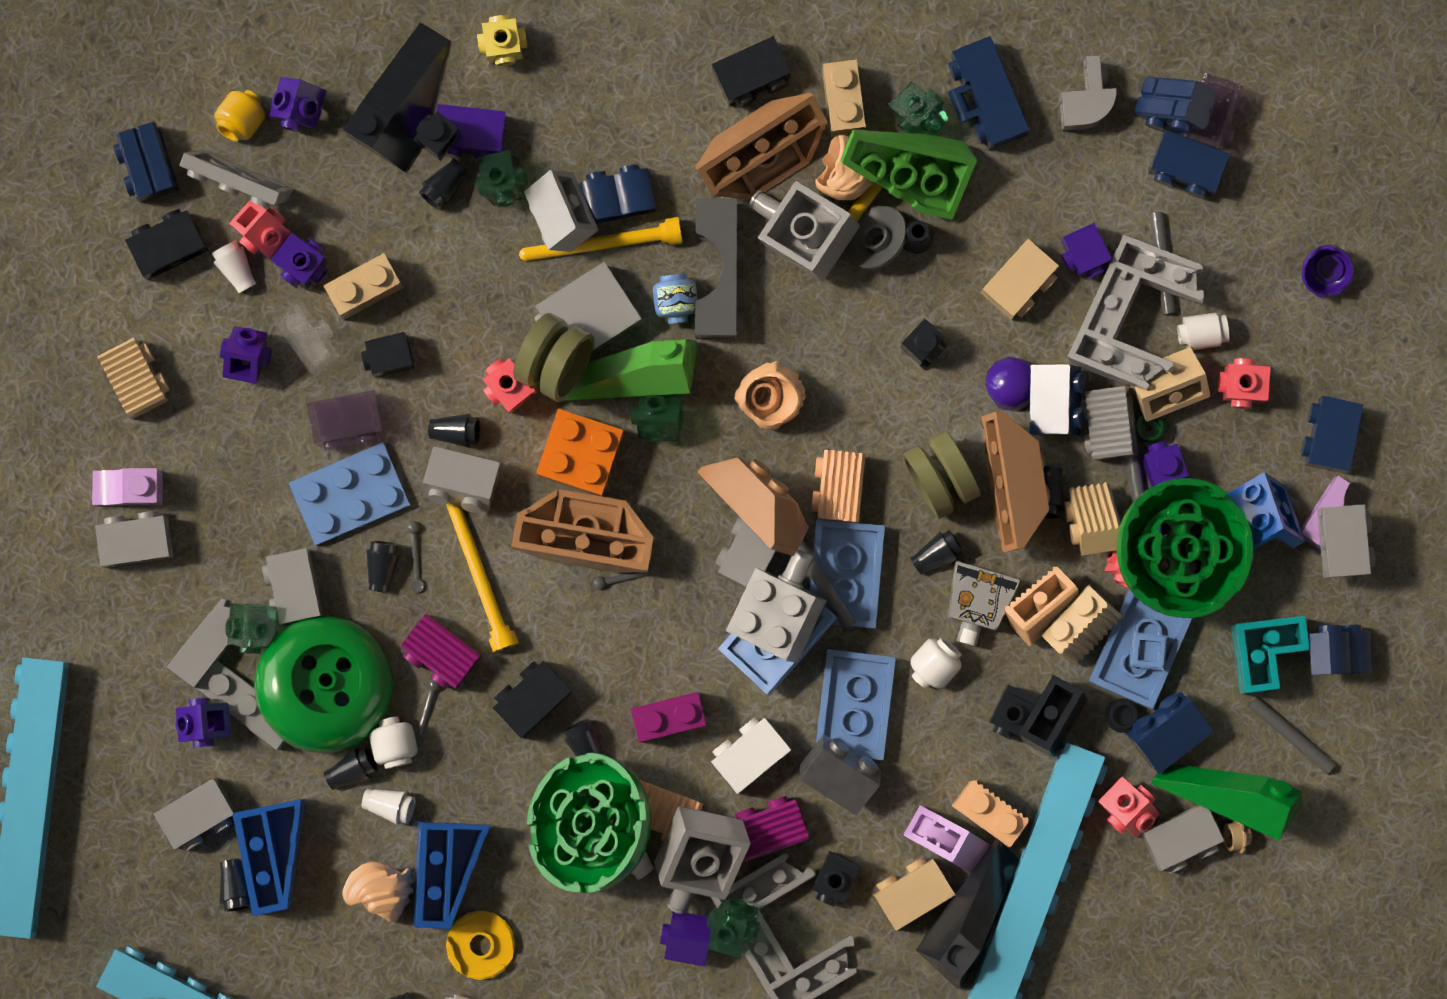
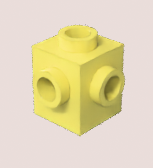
[477,15,528,67]

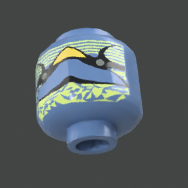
[653,274,698,324]

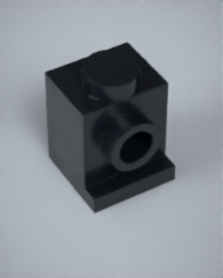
[413,111,462,162]
[900,318,948,370]
[989,685,1039,740]
[812,851,861,907]

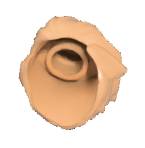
[815,135,873,200]
[734,361,806,431]
[343,861,414,924]

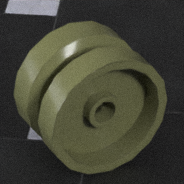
[513,313,594,402]
[902,431,981,520]

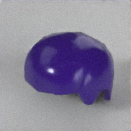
[1301,245,1354,298]
[985,357,1031,412]

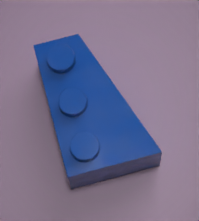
[233,799,306,916]
[412,821,490,929]

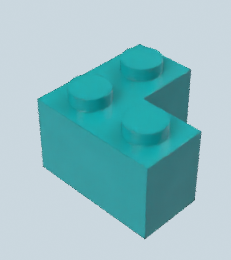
[1231,616,1310,694]

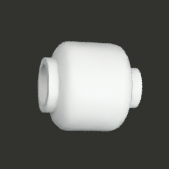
[911,637,961,689]
[369,716,418,769]

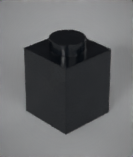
[361,332,415,378]

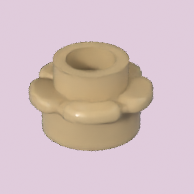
[1223,820,1252,854]

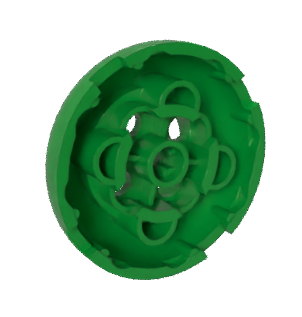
[1116,478,1253,618]
[254,616,393,753]
[527,753,652,893]

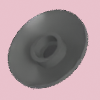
[845,206,907,269]

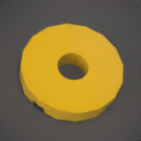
[446,910,515,980]

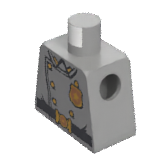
[948,561,1020,647]

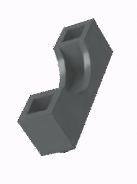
[695,199,744,339]

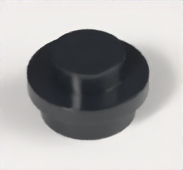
[1105,698,1140,733]

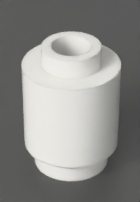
[1177,312,1229,350]

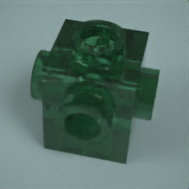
[888,81,949,135]
[476,150,528,207]
[631,394,684,442]
[225,603,278,654]
[707,898,761,959]

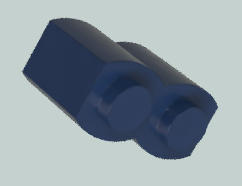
[580,164,656,224]
[1309,625,1374,675]

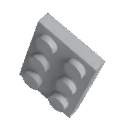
[179,150,294,208]

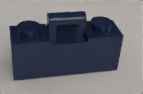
[948,36,1029,150]

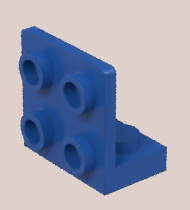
[1227,472,1305,550]

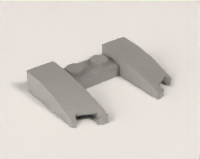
[1068,235,1205,390]
[167,599,330,750]
[710,853,857,999]

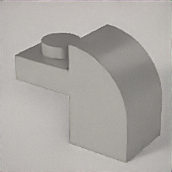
[1059,55,1116,131]

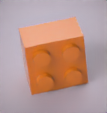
[536,409,625,497]

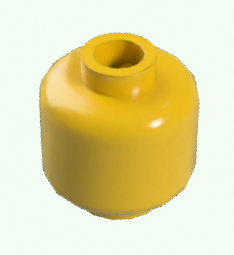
[214,90,266,142]

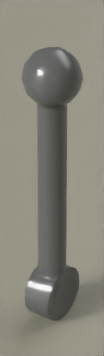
[406,521,424,593]
[593,563,663,590]
[415,679,441,748]

